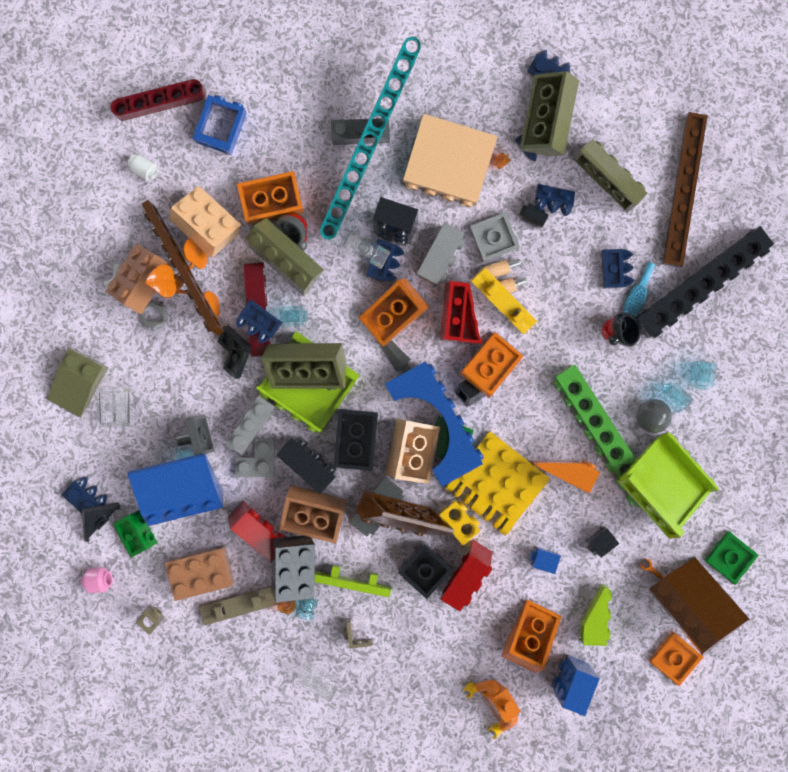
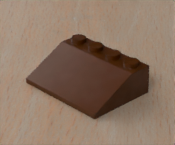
[356,490,454,536]
[649,557,750,656]

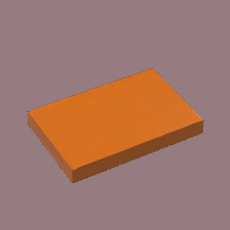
[459,331,523,398]

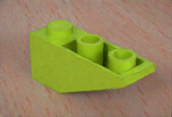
[580,584,612,646]

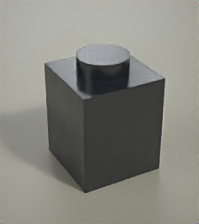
[586,526,620,558]

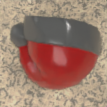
[275,213,307,251]

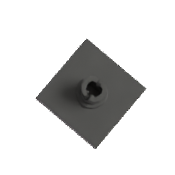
[176,415,215,455]

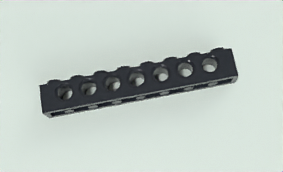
[636,226,774,338]

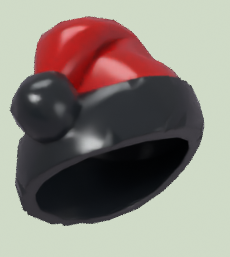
[602,312,641,347]

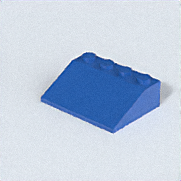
[128,453,223,526]

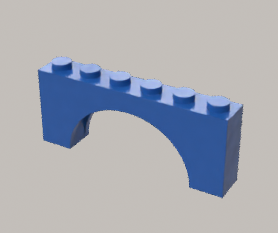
[385,361,484,487]

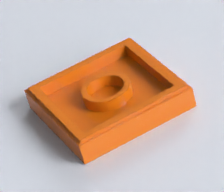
[648,631,703,686]

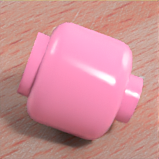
[81,567,113,593]

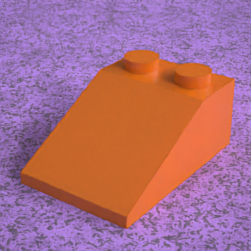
[359,278,430,347]
[531,460,600,493]
[501,599,562,673]

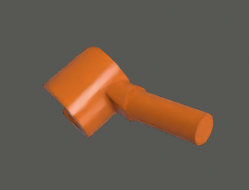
[639,558,663,580]

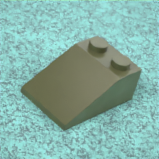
[47,348,109,418]

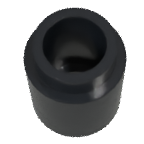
[519,203,549,228]

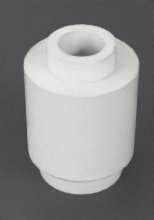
[127,154,158,181]

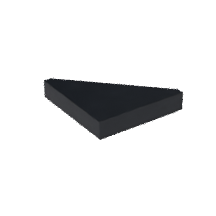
[82,502,120,542]

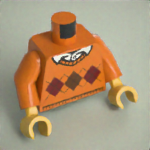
[463,680,521,739]

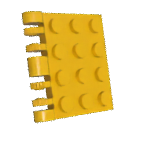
[445,431,550,536]

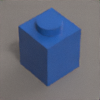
[529,546,561,574]

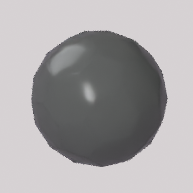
[636,399,672,433]

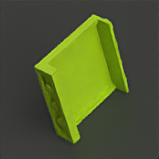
[256,331,360,433]
[618,432,719,539]

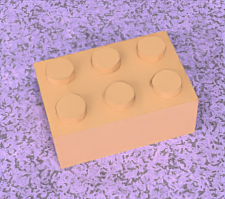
[169,185,241,258]

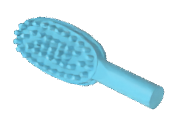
[624,262,655,317]

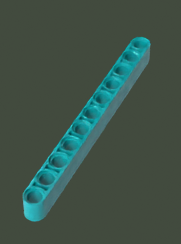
[320,36,421,240]

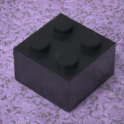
[398,541,453,599]

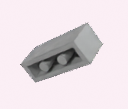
[417,222,466,286]
[226,396,276,455]

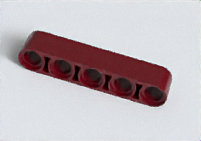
[110,79,206,121]
[244,262,271,357]

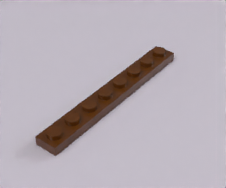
[662,112,708,267]
[142,200,224,336]

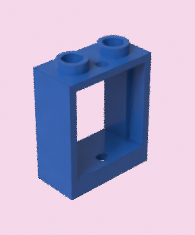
[192,95,247,156]

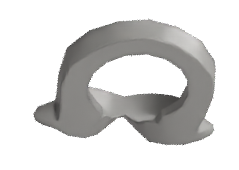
[140,302,168,332]

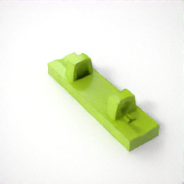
[314,564,391,597]

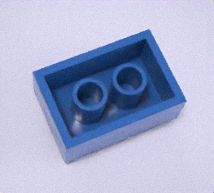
[552,655,600,716]

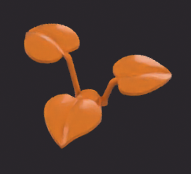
[144,238,220,319]

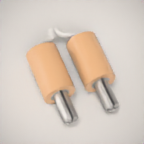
[484,259,527,293]

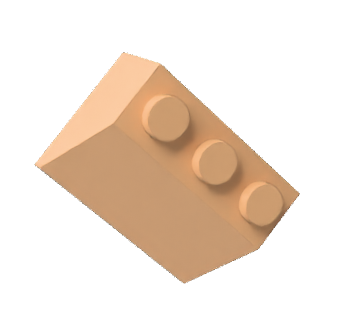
[385,418,440,484]

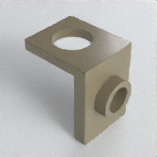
[136,605,165,635]
[344,618,373,649]

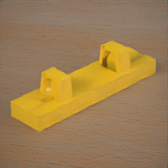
[470,267,537,335]

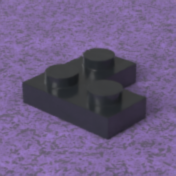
[217,325,252,379]

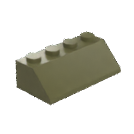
[520,71,579,156]
[573,139,647,213]
[246,218,324,296]
[261,343,346,389]

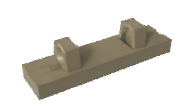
[199,586,279,626]

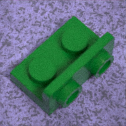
[113,510,158,558]

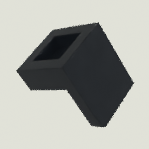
[455,380,485,407]

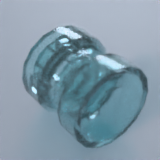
[295,598,319,620]

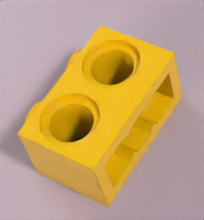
[438,499,480,546]

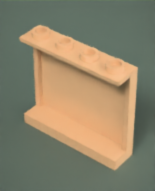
[403,114,498,207]

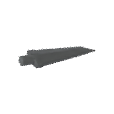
[378,340,411,373]

